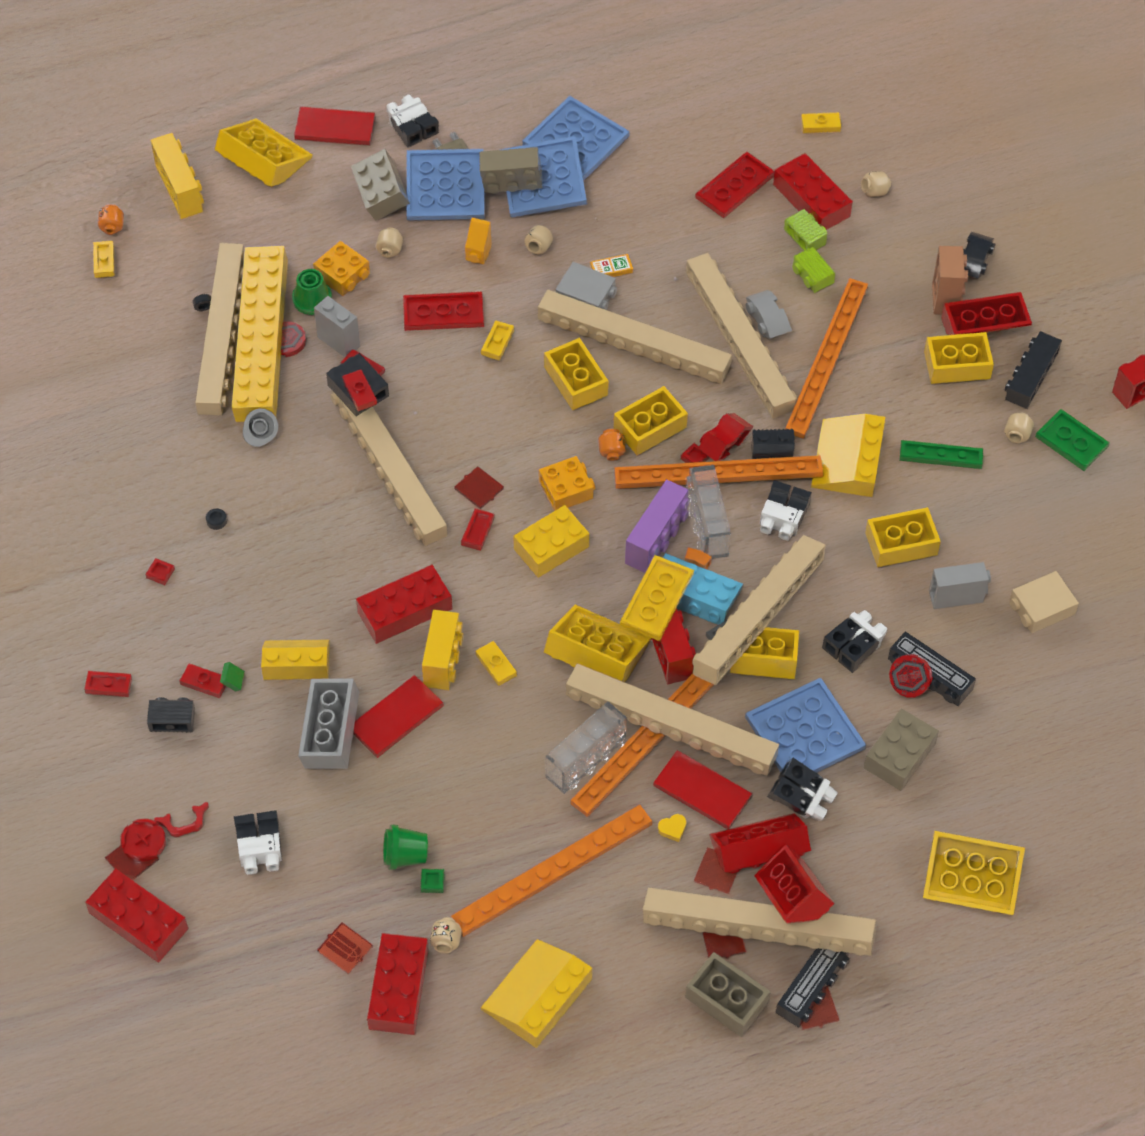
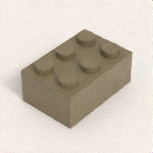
[479,147,542,193]
[351,149,410,221]
[864,708,939,791]
[685,952,771,1037]

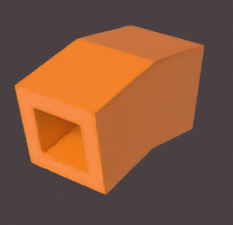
[685,547,712,569]

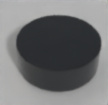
[192,294,211,311]
[206,508,227,530]

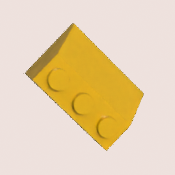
[261,639,330,680]

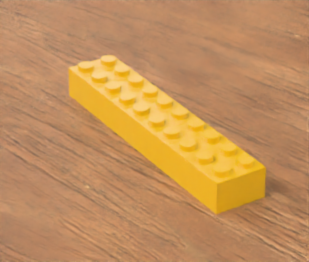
[232,246,288,422]

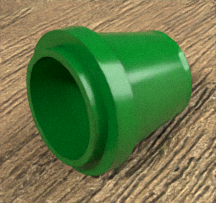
[292,269,332,315]
[383,824,428,870]

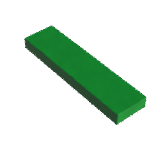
[899,440,983,469]

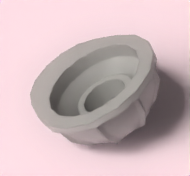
[243,409,278,447]

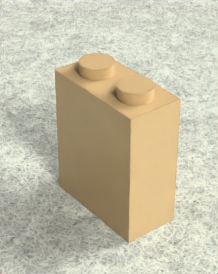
[1009,571,1079,633]

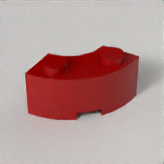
[698,413,753,461]

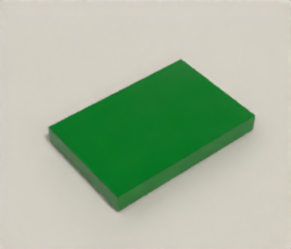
[1035,409,1110,471]

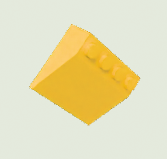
[214,119,313,187]
[811,414,885,497]
[543,604,651,682]
[923,830,1025,915]
[481,939,592,1049]

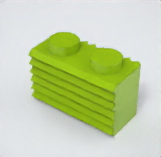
[784,209,827,251]
[792,247,836,293]

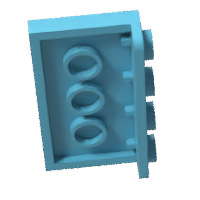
[663,553,743,625]

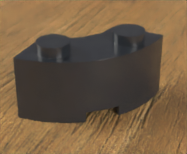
[963,232,996,279]

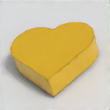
[658,814,686,842]

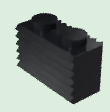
[751,428,795,459]
[147,697,195,733]

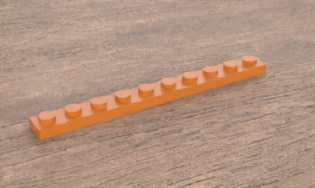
[785,278,868,439]
[614,455,823,489]
[571,674,714,817]
[451,804,652,937]

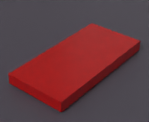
[294,107,375,146]
[695,151,774,218]
[403,292,484,331]
[353,675,443,758]
[653,750,752,830]

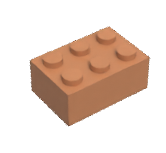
[932,246,968,315]

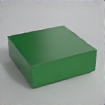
[220,662,245,692]
[420,869,444,893]

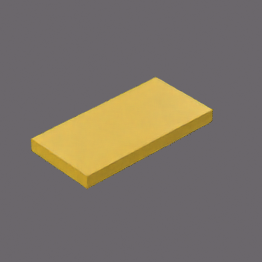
[620,555,694,641]

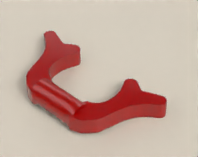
[154,802,209,837]

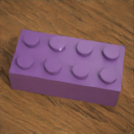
[625,479,690,573]

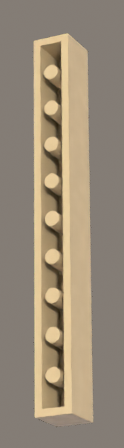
[195,243,245,415]
[686,253,797,419]
[538,290,732,384]
[330,391,447,546]
[692,535,826,685]
[566,664,779,776]
[643,888,876,956]

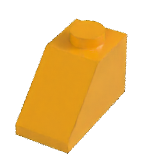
[465,218,491,264]

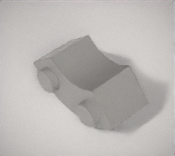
[746,290,792,338]

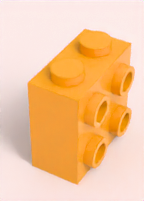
[313,241,370,296]
[539,456,595,511]

